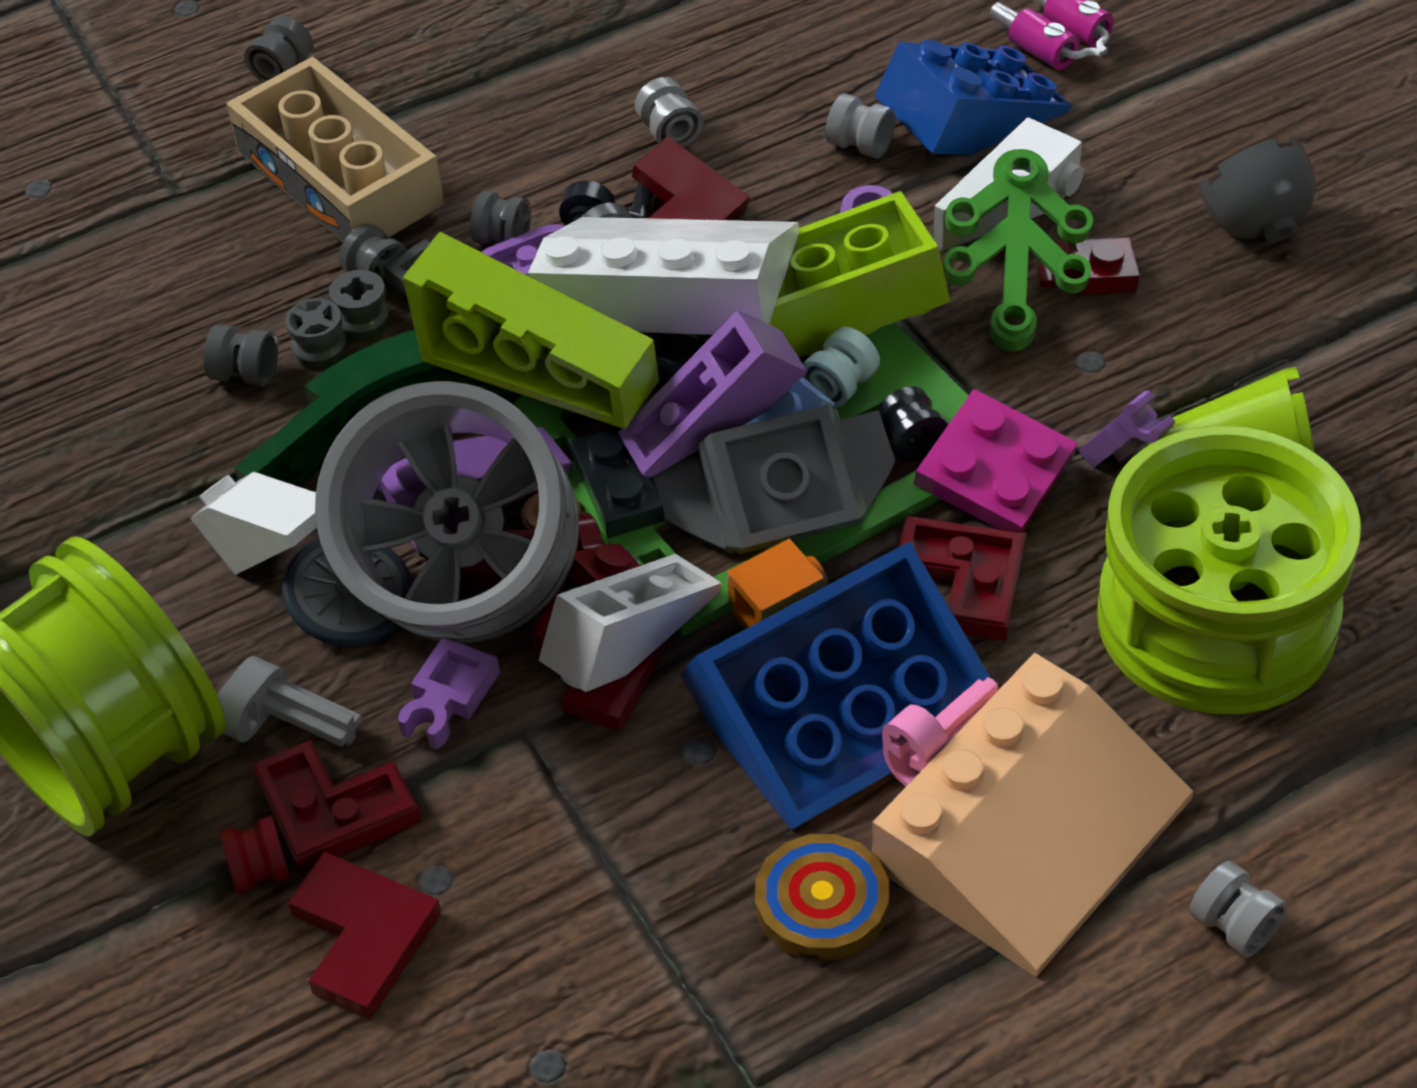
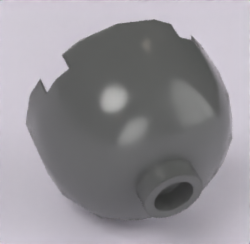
[1200,138,1316,243]

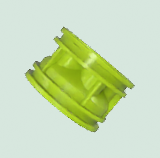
[1097,426,1361,715]

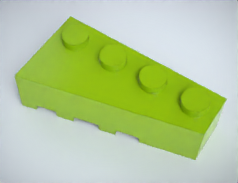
[403,232,659,429]

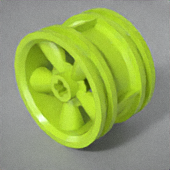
[0,536,226,837]

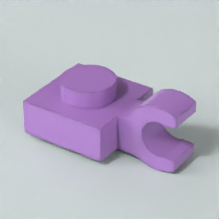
[1078,391,1175,468]

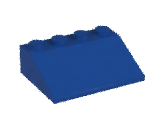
[680,541,991,830]

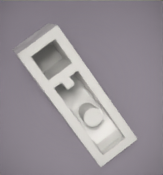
[934,117,1084,251]
[190,472,317,575]
[539,554,722,692]

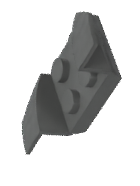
[652,405,895,554]

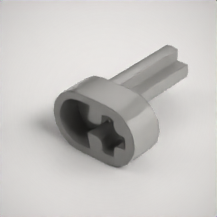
[217,655,362,747]

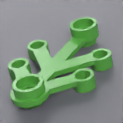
[943,149,1093,351]

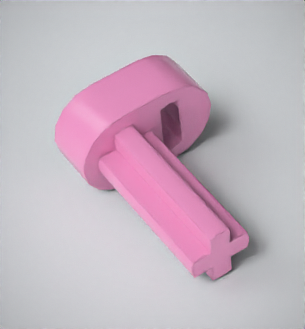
[882,677,998,787]

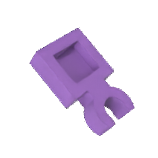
[398,637,500,749]

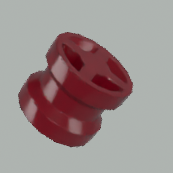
[220,815,290,895]

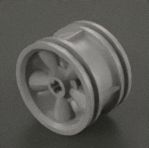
[315,381,579,644]

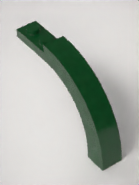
[234,330,601,487]

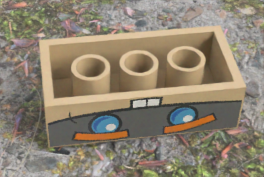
[226,56,445,242]

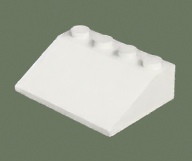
[528,217,799,335]

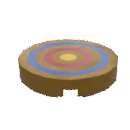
[755,834,889,961]

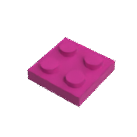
[913,389,1078,533]

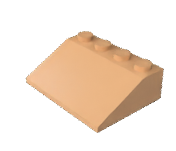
[872,653,1193,977]

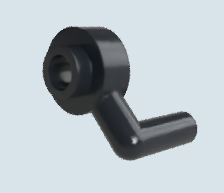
[559,180,656,226]

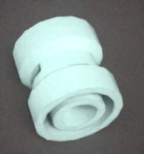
[802,327,880,408]

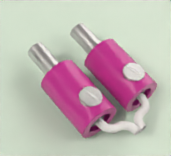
[989,0,1114,70]

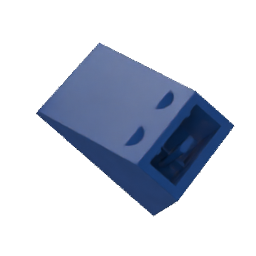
[874,39,1071,155]

